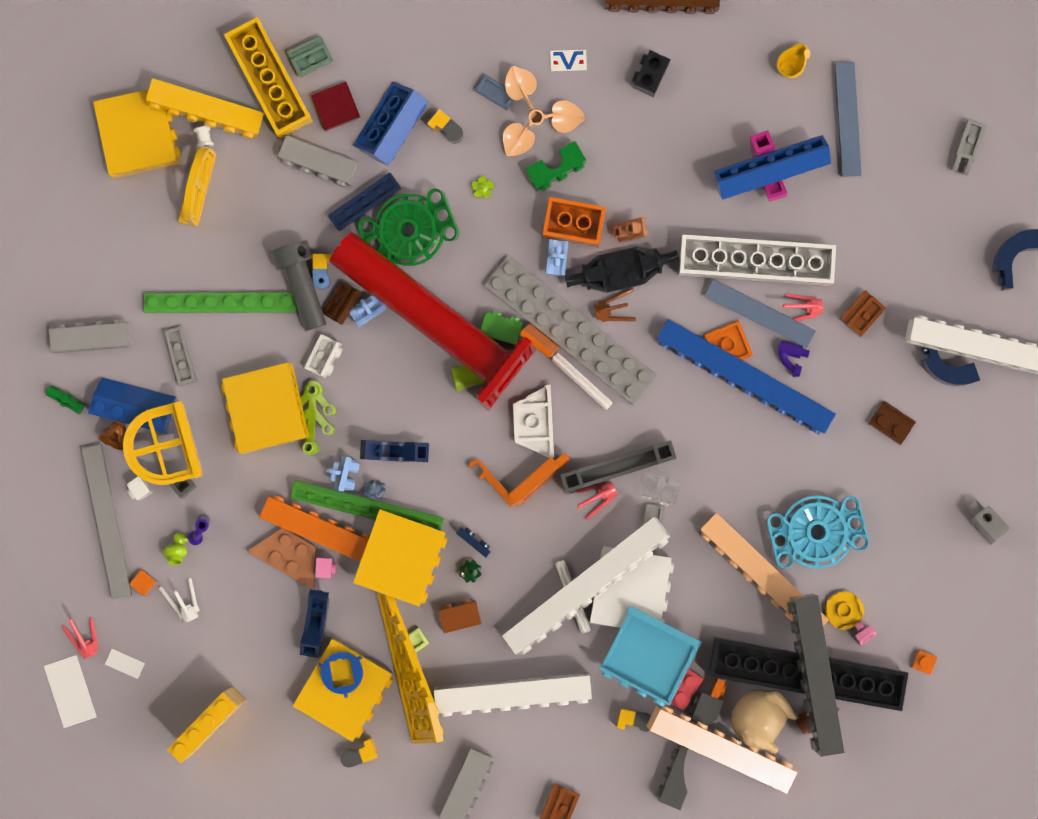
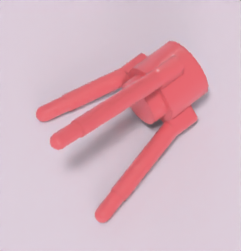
[782,294,823,321]
[577,481,617,520]
[62,618,100,659]

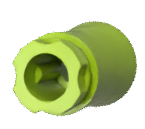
[451,366,486,392]

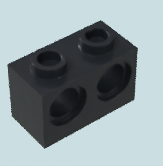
[632,50,671,97]

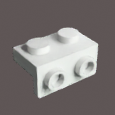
[304,334,343,378]

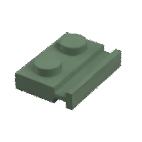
[287,36,334,78]

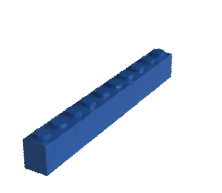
[657,319,836,435]

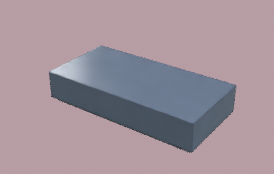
[475,74,514,111]

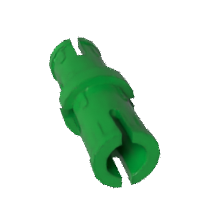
[46,385,85,414]

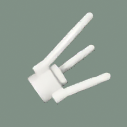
[159,578,200,623]

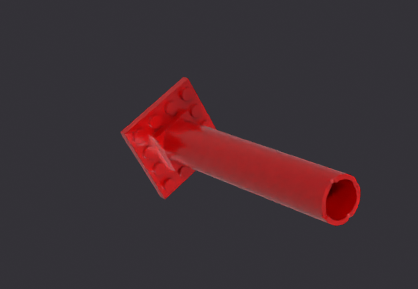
[329,232,535,411]

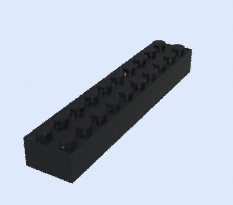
[708,637,909,711]

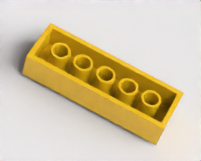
[224,17,313,139]

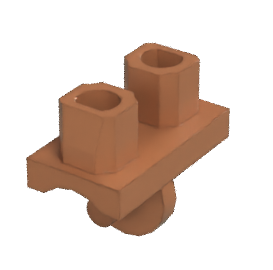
[613,217,648,243]

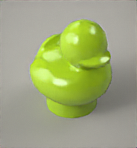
[162,533,189,565]

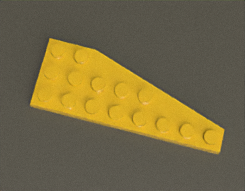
[376,592,444,743]

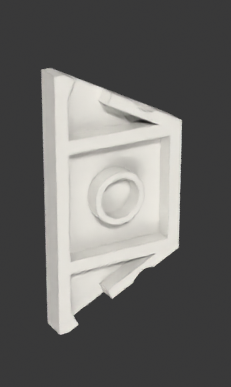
[513,385,554,459]

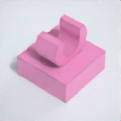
[854,621,876,646]

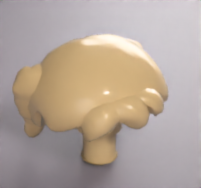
[731,690,798,754]

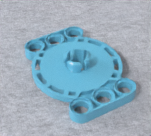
[766,495,869,569]

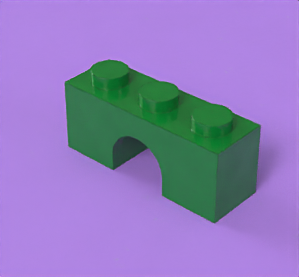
[525,141,587,191]

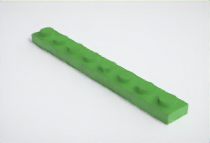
[144,293,298,313]
[291,480,444,531]

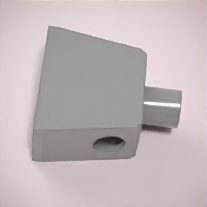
[968,501,1010,545]

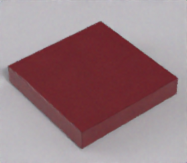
[311,82,361,131]

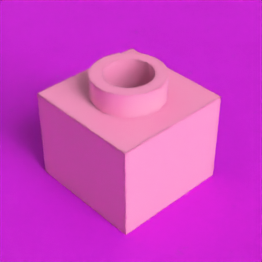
[315,558,337,578]

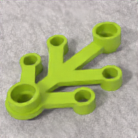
[300,381,336,456]

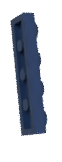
[328,172,401,232]

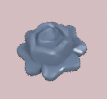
[364,480,386,500]

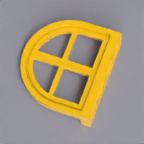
[178,146,216,227]
[123,400,203,485]

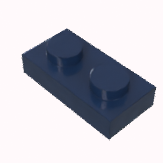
[456,527,491,558]

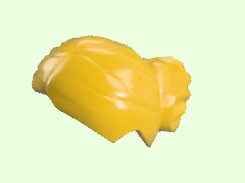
[776,43,811,78]

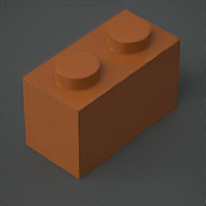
[438,598,482,634]

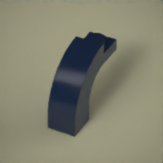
[992,229,1038,291]
[920,346,980,386]
[360,440,429,462]
[299,589,330,658]

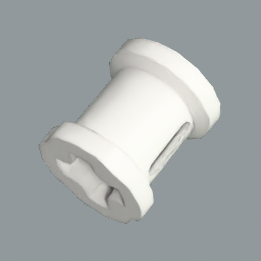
[193,126,214,149]

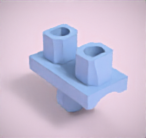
[546,239,568,276]
[350,295,388,327]
[326,456,360,492]

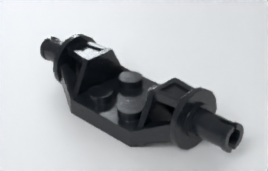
[565,247,679,293]

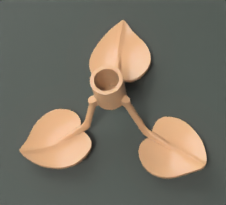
[503,66,585,156]

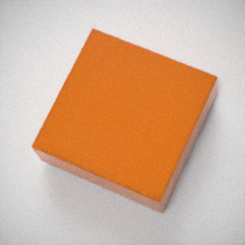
[129,569,157,596]

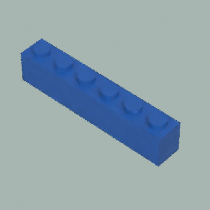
[713,135,831,200]

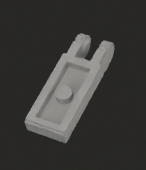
[951,119,986,176]

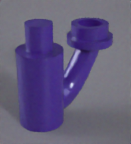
[777,340,810,378]
[188,514,210,545]

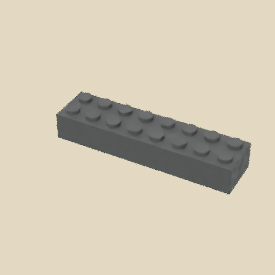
[787,594,845,757]

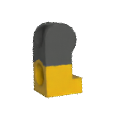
[427,109,463,144]
[616,707,651,732]
[341,738,379,768]

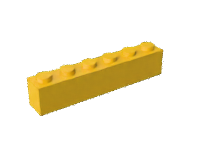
[145,78,264,139]

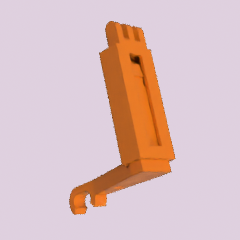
[468,453,570,509]

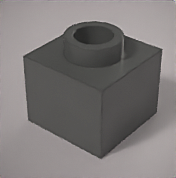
[169,479,197,499]

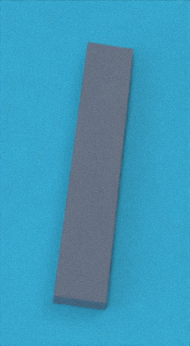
[835,62,862,177]
[704,279,816,348]

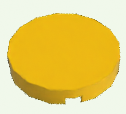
[825,591,864,630]

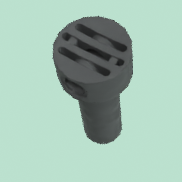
[271,240,327,332]

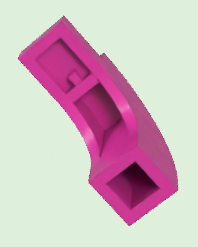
[750,130,787,202]

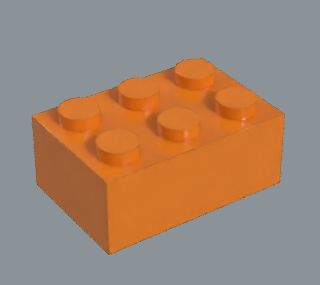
[542,197,606,248]

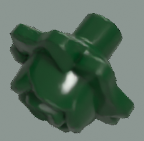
[459,560,482,583]

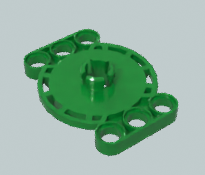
[358,188,460,266]

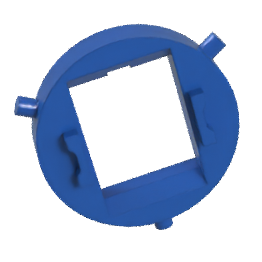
[318,652,363,698]

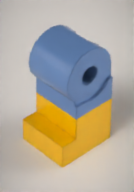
[313,254,332,290]

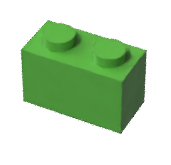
[481,310,523,346]

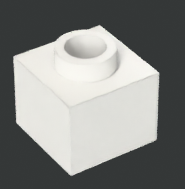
[127,477,153,501]

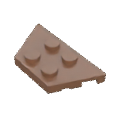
[248,528,316,589]

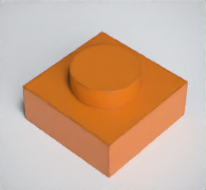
[911,650,937,675]
[709,678,727,699]

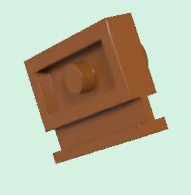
[840,290,886,337]
[540,783,580,819]

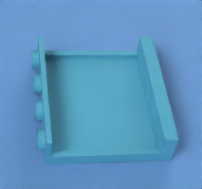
[598,606,702,707]

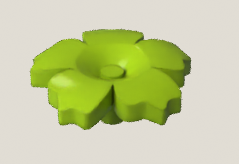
[471,176,494,199]

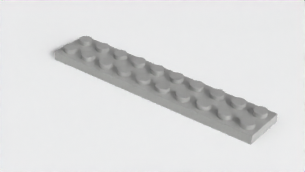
[484,256,657,405]

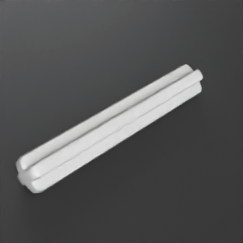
[551,353,612,410]
[555,560,591,634]

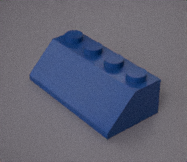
[353,82,428,166]
[88,378,176,434]

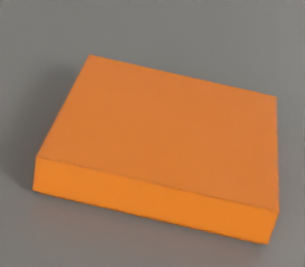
[703,320,753,360]
[520,323,560,358]

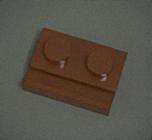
[322,281,362,325]
[868,401,916,445]

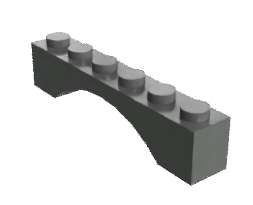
[560,440,677,493]
[656,691,724,810]

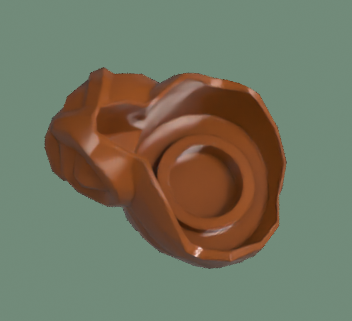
[98,421,127,450]

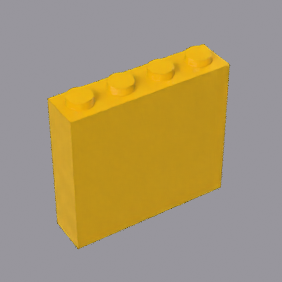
[93,89,181,179]
[221,363,310,454]
[353,510,448,607]
[293,638,394,742]
[167,686,246,763]

